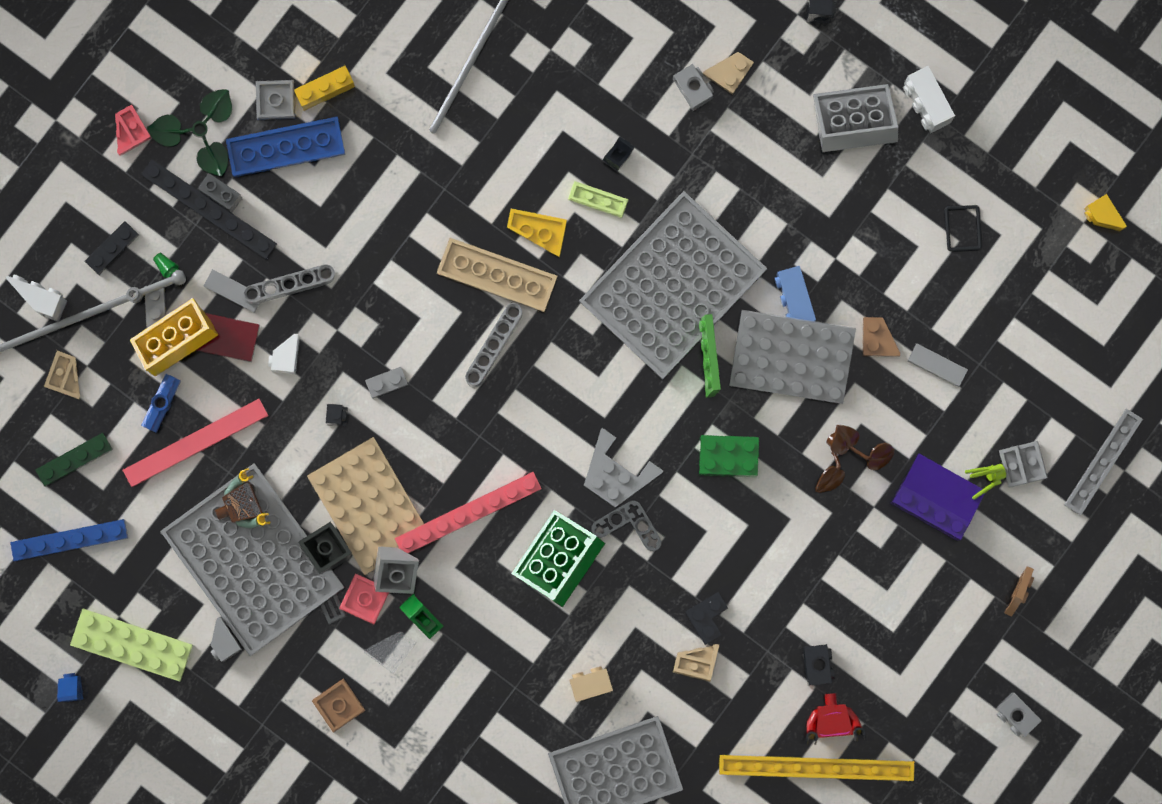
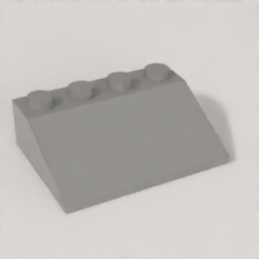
[813,84,898,152]

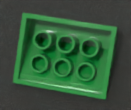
[511,510,606,608]

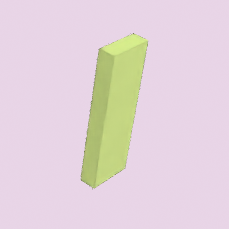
[568,181,628,218]

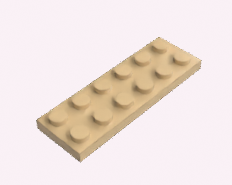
[437,238,557,313]

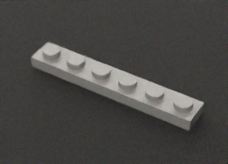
[1064,409,1143,515]

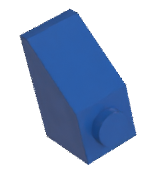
[57,673,84,702]

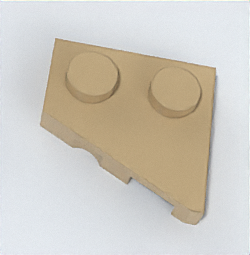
[703,52,754,95]
[44,351,80,399]
[673,644,719,682]

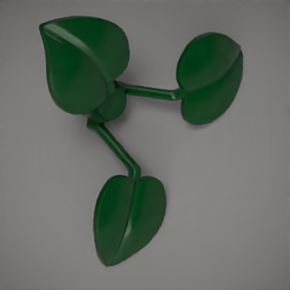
[147,89,232,176]

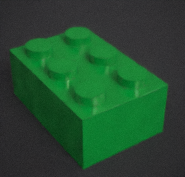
[699,435,759,477]

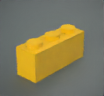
[294,66,355,111]

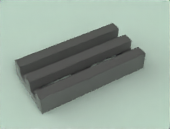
[320,594,347,624]

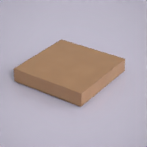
[312,679,366,733]

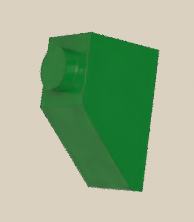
[399,594,443,639]

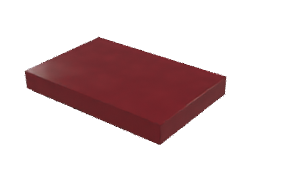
[196,313,260,362]

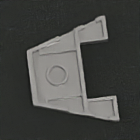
[584,428,663,508]

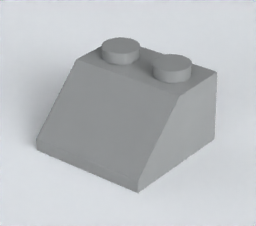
[373,547,419,594]

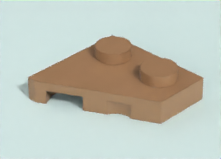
[863,317,900,357]
[1005,566,1034,617]

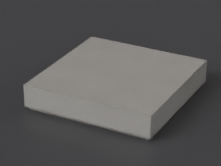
[256,80,295,120]

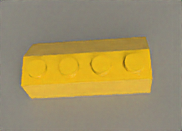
[130,298,218,377]

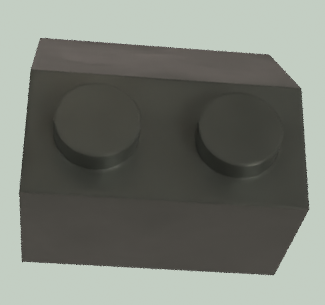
[298,521,352,574]

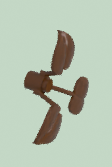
[816,425,895,493]

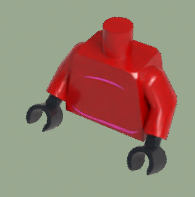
[805,693,866,745]

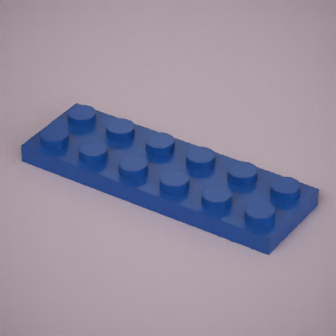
[226,117,345,177]

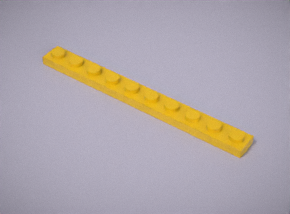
[719,755,914,781]

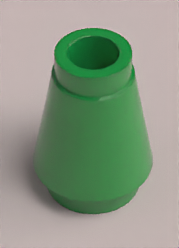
[153,252,180,279]

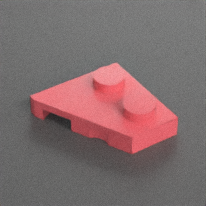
[115,105,151,156]

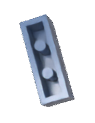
[774,266,816,321]

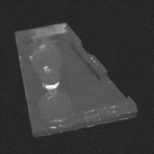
[364,631,416,674]

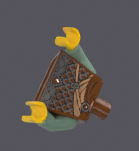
[215,468,271,529]

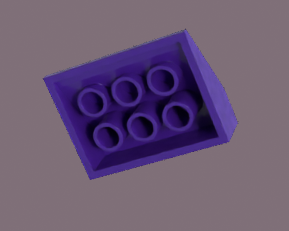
[891,453,985,541]

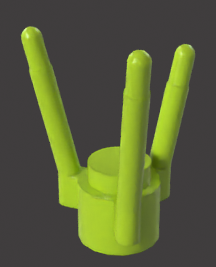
[965,464,1006,500]

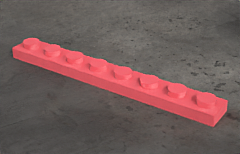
[394,472,541,554]

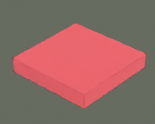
[339,573,389,625]

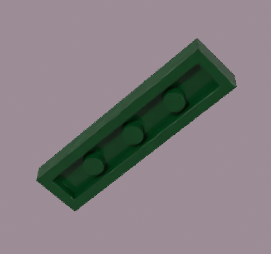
[35,433,113,487]

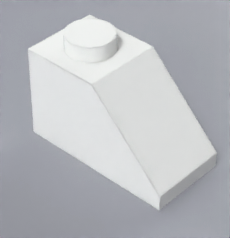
[268,334,300,374]

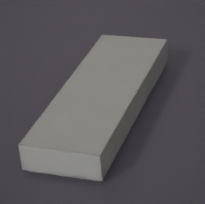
[204,269,260,313]
[908,344,968,387]

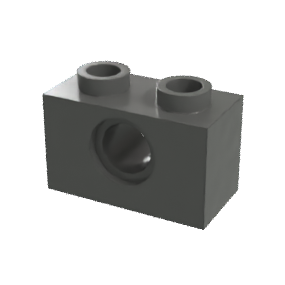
[198,173,242,213]

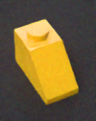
[1084,194,1127,231]

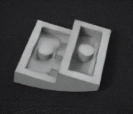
[999,441,1048,488]

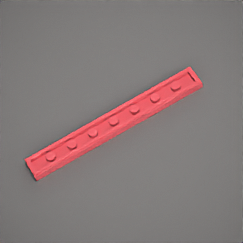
[123,399,268,487]

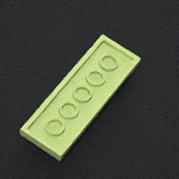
[70,609,193,682]

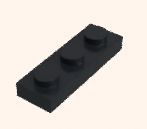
[84,221,139,275]

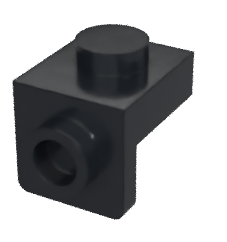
[603,137,634,171]

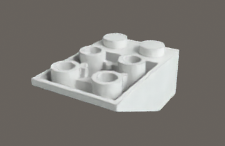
[6,275,67,322]

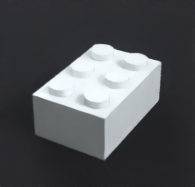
[903,66,955,134]

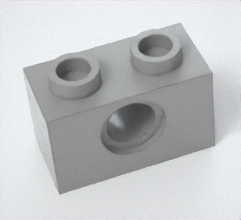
[673,64,714,111]
[995,693,1042,737]

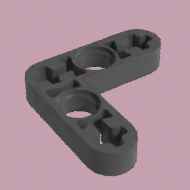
[591,501,661,552]

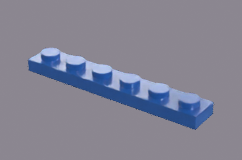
[10,519,128,561]

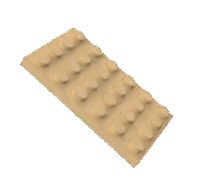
[307,437,424,575]

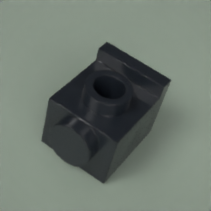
[326,404,348,427]

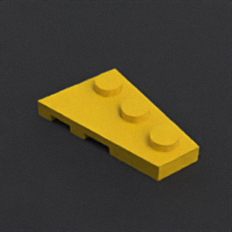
[507,209,567,258]

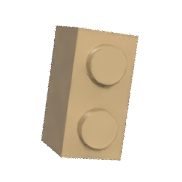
[569,666,613,702]

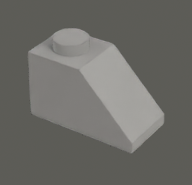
[211,617,243,662]

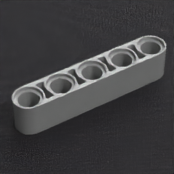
[243,264,335,305]
[465,303,522,388]

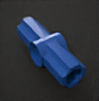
[141,374,181,433]

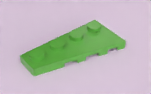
[699,314,721,397]

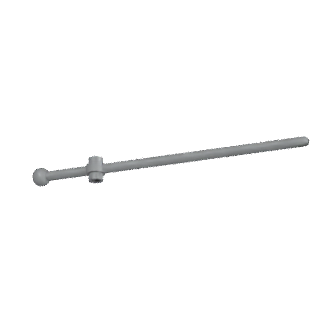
[429,0,508,133]
[0,270,186,352]

